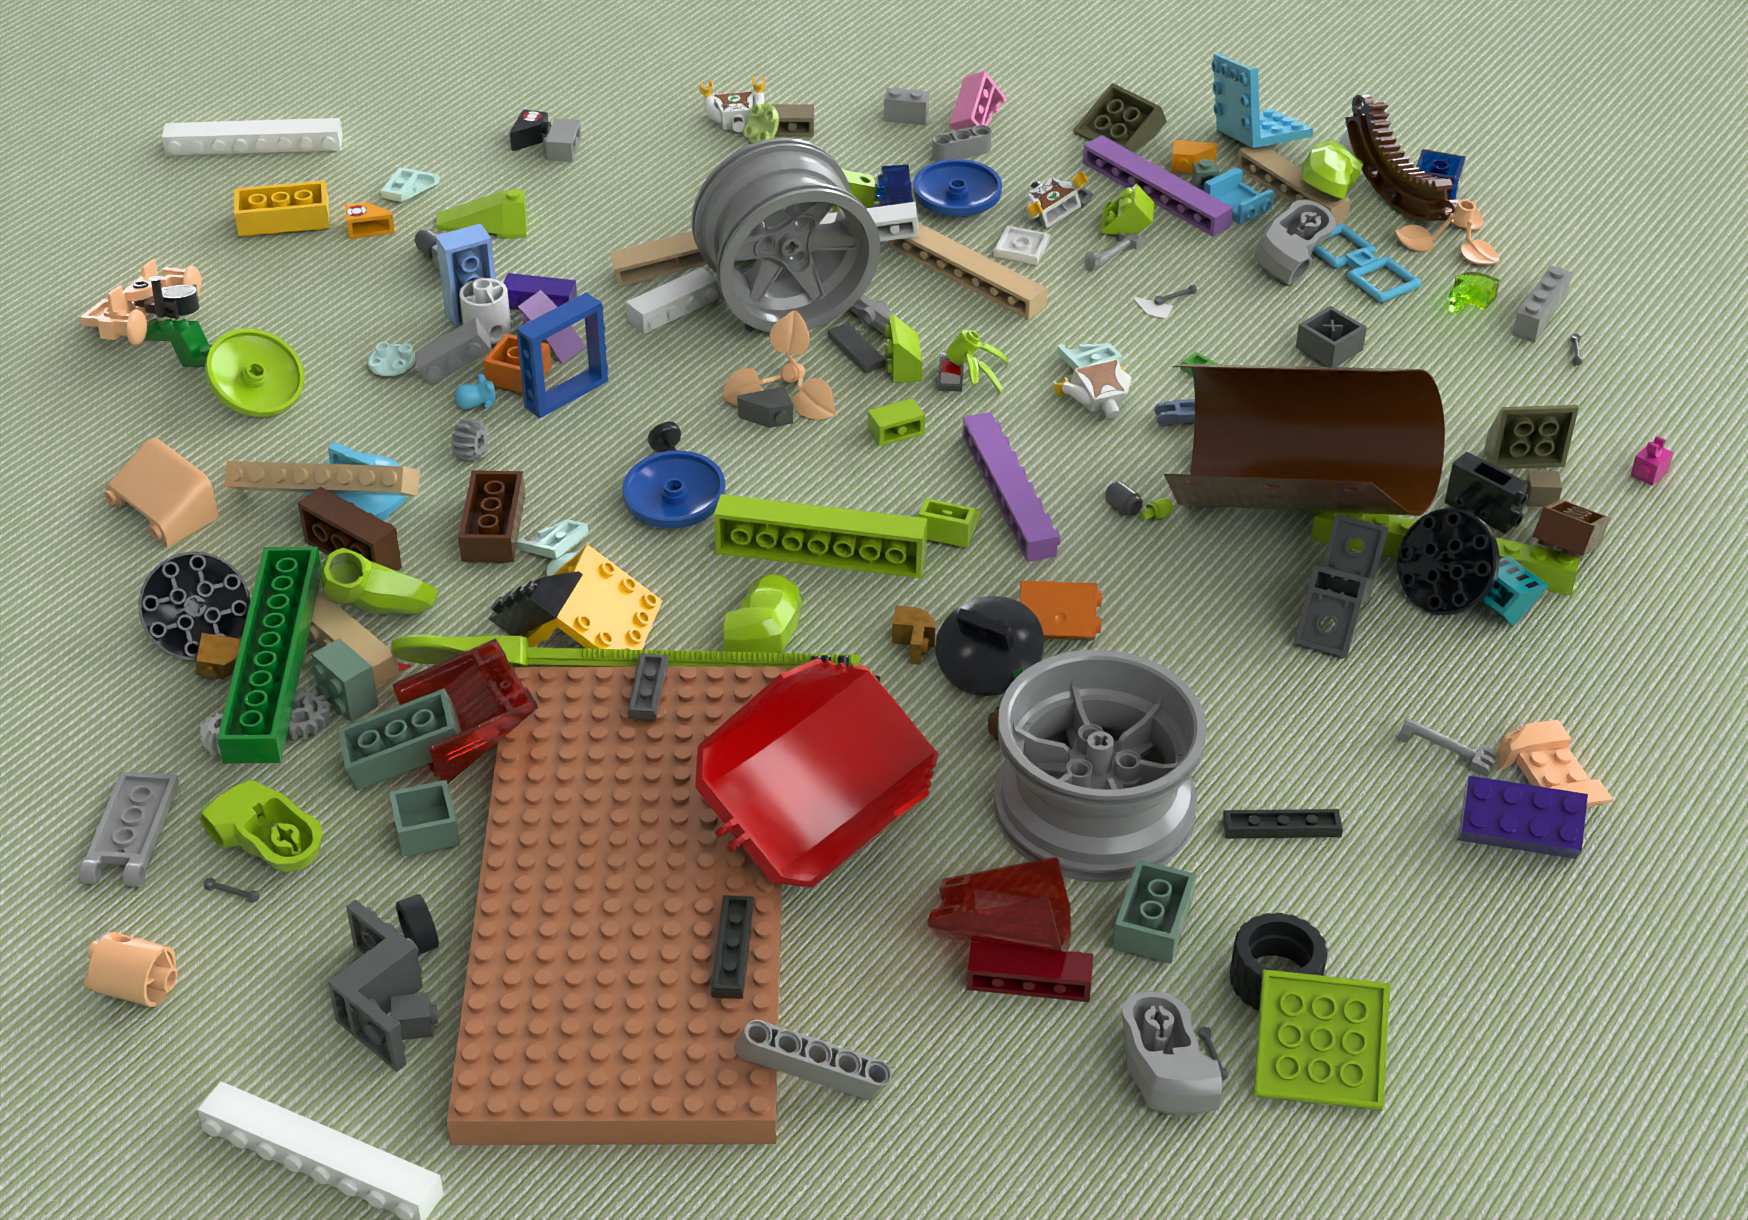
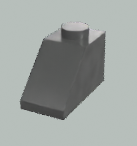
[737,387,793,428]

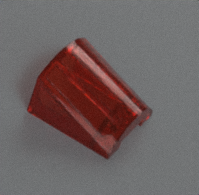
[392,639,538,784]
[927,857,1072,952]

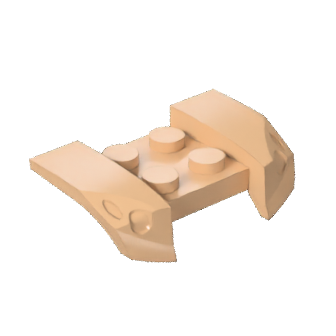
[1497,720,1613,807]

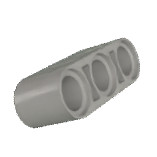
[932,125,992,162]

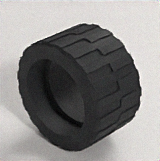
[1230,912,1328,1011]

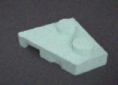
[381,167,439,202]
[1057,343,1123,370]
[516,519,589,559]

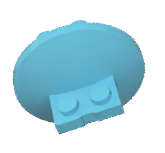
[305,442,407,521]

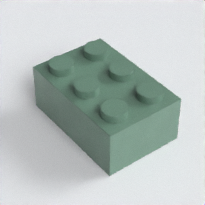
[1112,859,1196,963]

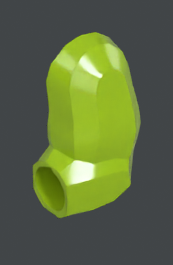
[1301,139,1363,199]
[320,548,439,615]
[723,574,803,653]
[198,780,323,872]

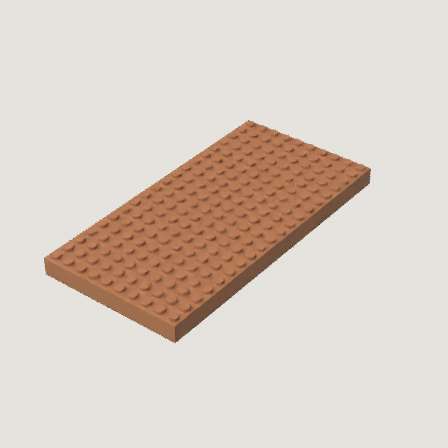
[447,666,786,1145]

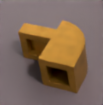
[892,605,936,665]

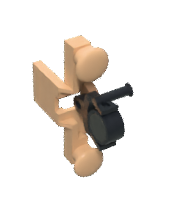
[80,259,202,346]

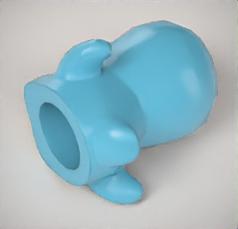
[454,374,496,410]

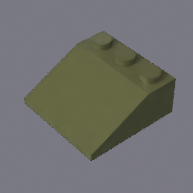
[1073,83,1167,151]
[1484,405,1579,469]

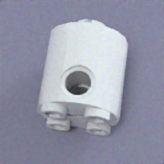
[459,278,511,344]

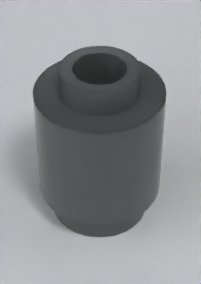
[414,229,437,259]
[1105,481,1143,516]

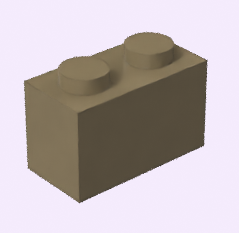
[771,104,814,137]

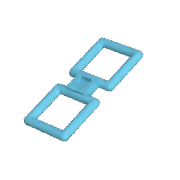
[1313,223,1421,303]

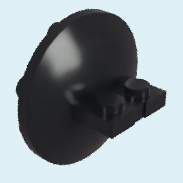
[1397,508,1500,615]
[138,552,250,660]
[935,596,1045,696]

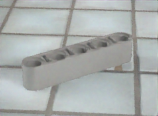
[734,1020,892,1100]

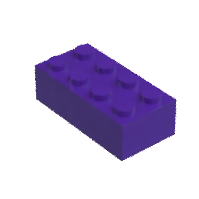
[1458,776,1588,859]

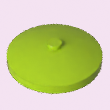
[205,328,305,417]

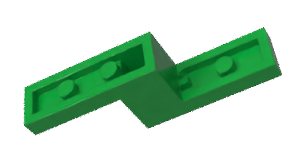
[143,319,213,367]

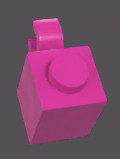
[1631,436,1674,486]

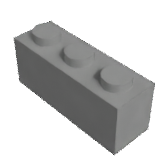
[415,317,492,385]

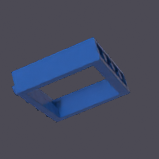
[516,292,608,418]

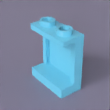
[1204,167,1274,224]

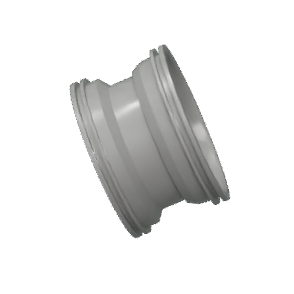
[691,138,881,332]
[994,650,1206,882]

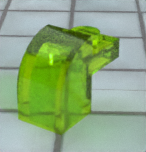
[1449,272,1500,313]

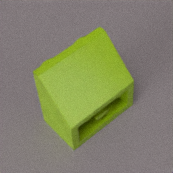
[1101,184,1154,235]
[884,315,922,383]
[918,498,982,548]

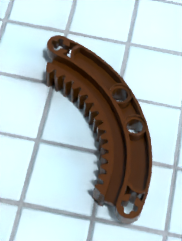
[1345,94,1459,221]

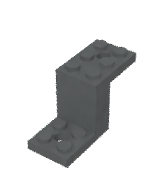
[1294,514,1389,657]
[327,899,423,1072]

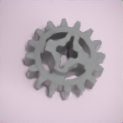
[287,688,331,740]

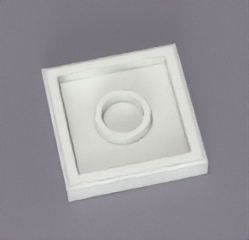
[993,226,1050,265]

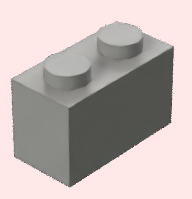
[884,87,929,125]
[543,118,581,162]

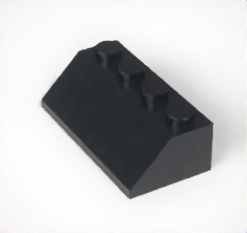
[489,571,583,636]

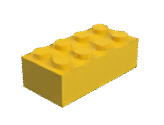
[234,180,330,237]

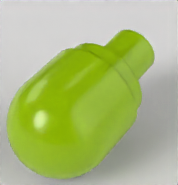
[1139,497,1173,521]

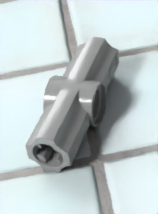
[849,294,892,334]

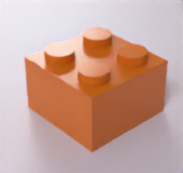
[483,334,552,394]

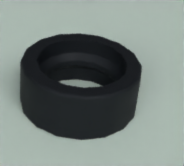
[396,894,439,955]

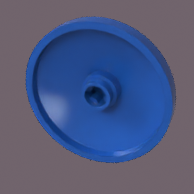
[913,159,1002,216]
[623,450,726,528]

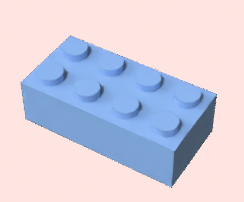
[436,224,496,329]

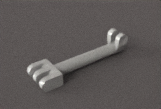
[1084,232,1146,272]
[1398,718,1498,776]

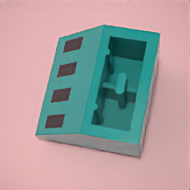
[1481,556,1549,626]

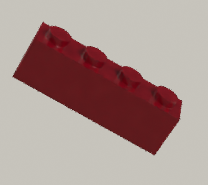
[966,942,1094,1002]

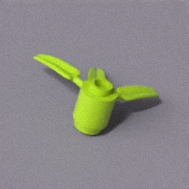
[946,329,1009,394]

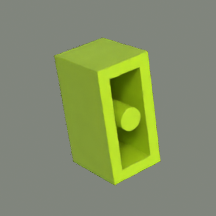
[868,398,925,446]

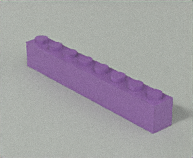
[1083,135,1233,236]
[962,412,1061,562]

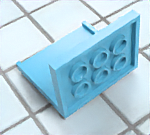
[1211,52,1313,148]

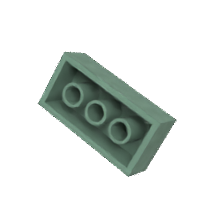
[338,688,466,790]

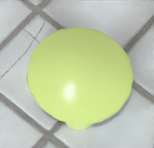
[743,103,779,144]

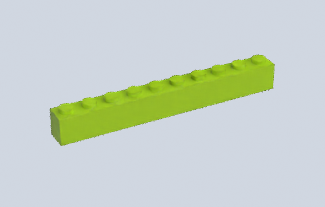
[1311,512,1580,595]

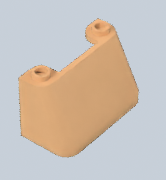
[104,437,219,547]

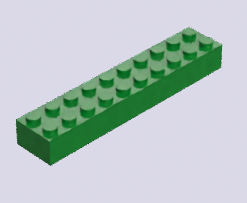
[217,547,322,764]

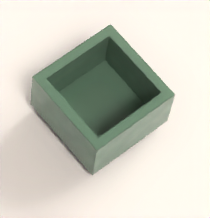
[312,638,379,722]
[389,780,460,857]

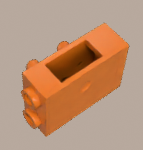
[1020,581,1102,640]

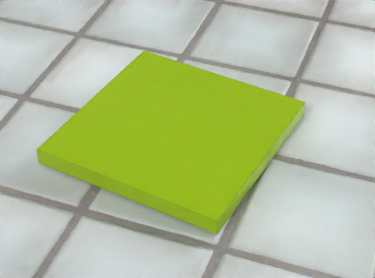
[1253,969,1390,1111]

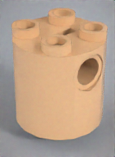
[84,932,178,1007]

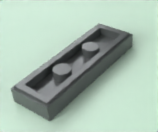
[828,323,886,373]
[628,653,669,721]

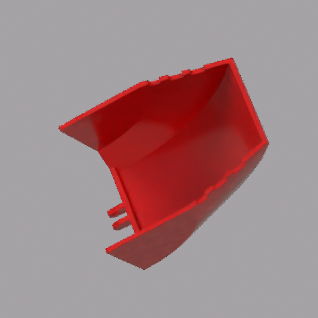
[695,659,939,888]

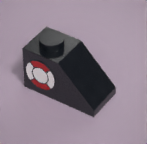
[509,109,551,151]

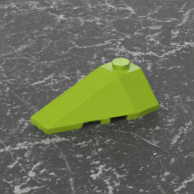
[436,189,527,239]

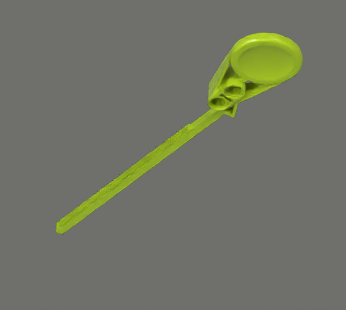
[391,635,860,671]

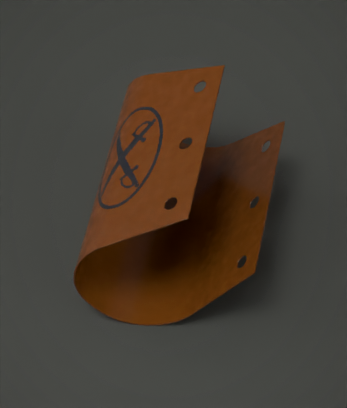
[1164,364,1445,516]

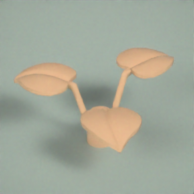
[1395,199,1499,265]
[723,311,836,419]

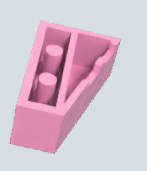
[950,71,1007,130]

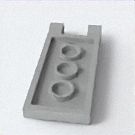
[79,772,179,887]

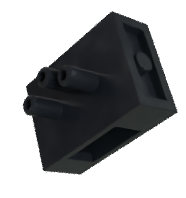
[1445,451,1528,534]

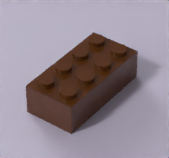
[458,470,526,562]
[298,487,402,571]
[1532,499,1611,558]

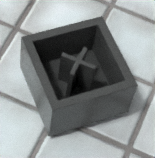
[1296,306,1367,367]

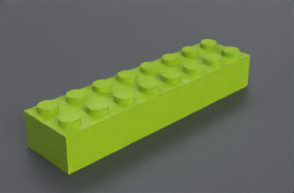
[714,494,927,579]

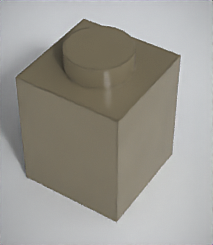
[1524,470,1562,507]

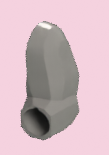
[1254,200,1337,285]
[1122,991,1222,1116]

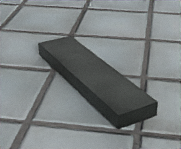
[1222,809,1343,839]
[711,895,754,999]

